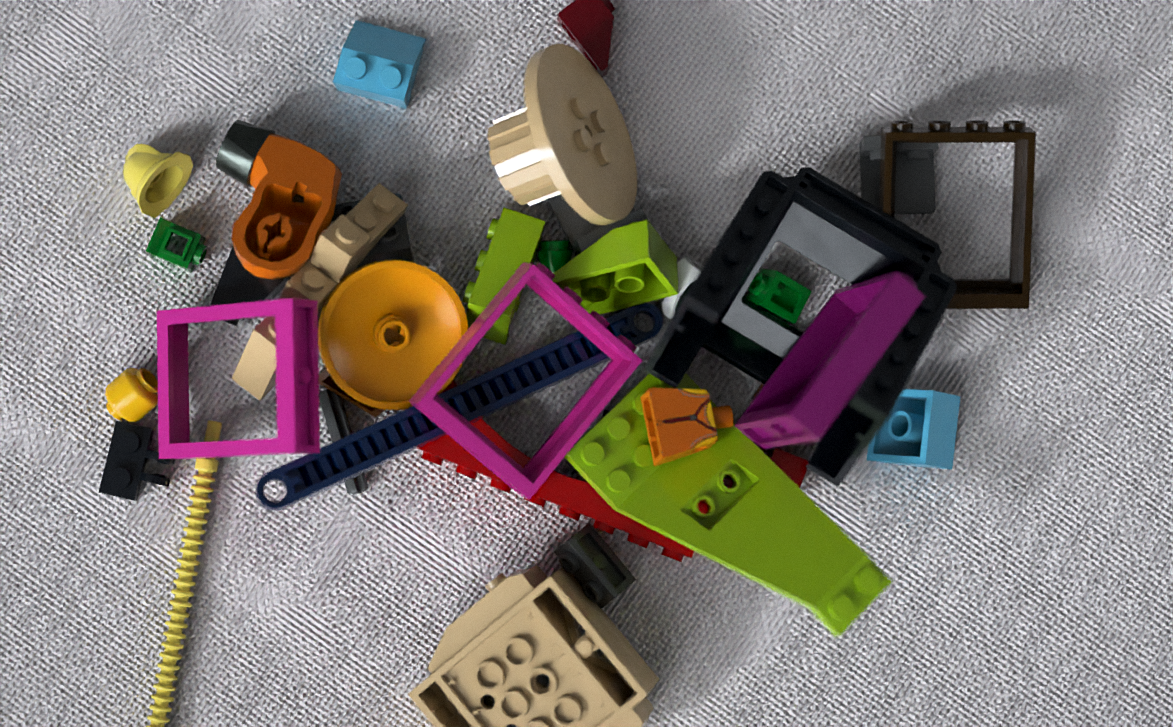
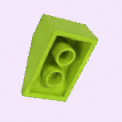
[552,219,679,315]

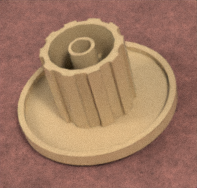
[487,44,637,226]

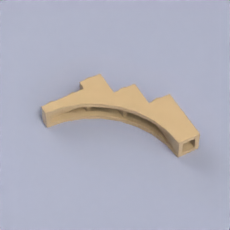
[231,183,408,401]

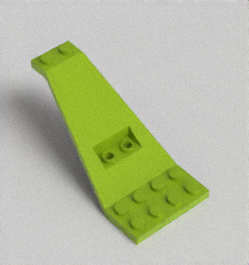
[565,373,892,637]

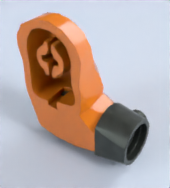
[216,120,342,279]

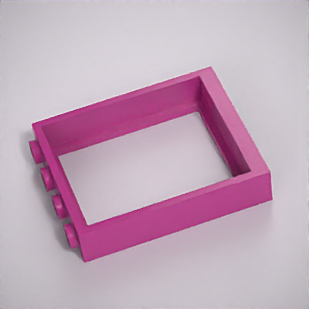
[409,262,643,500]
[157,298,320,459]

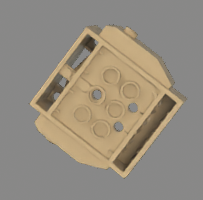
[408,565,660,727]

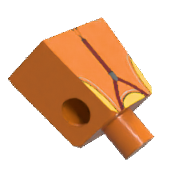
[640,388,734,466]

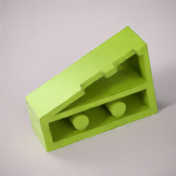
[463,207,546,345]

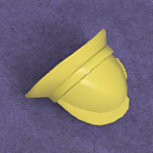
[123,144,194,218]

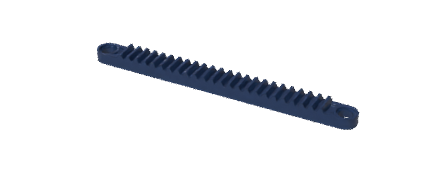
[255,303,663,511]

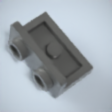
[554,523,636,609]

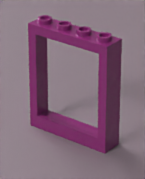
[734,272,925,449]

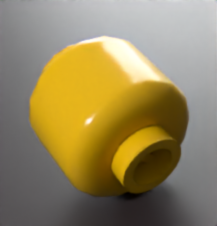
[105,367,158,422]

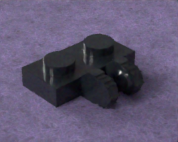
[99,421,175,501]

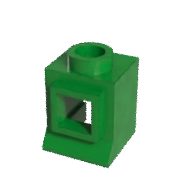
[146,217,208,272]

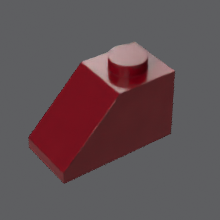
[557,0,615,78]

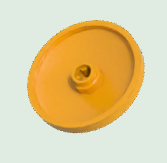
[318,259,468,410]

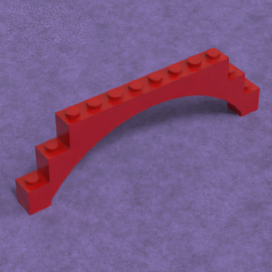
[417,380,809,562]

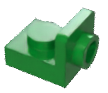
[746,268,812,323]

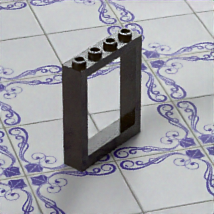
[879,120,1036,309]

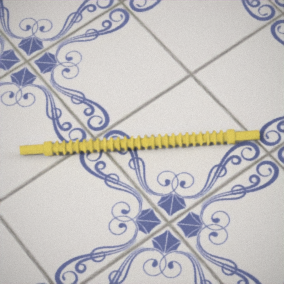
[146,420,222,727]

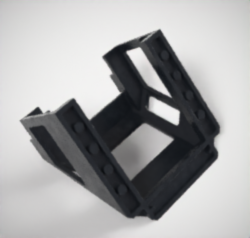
[644,167,958,487]

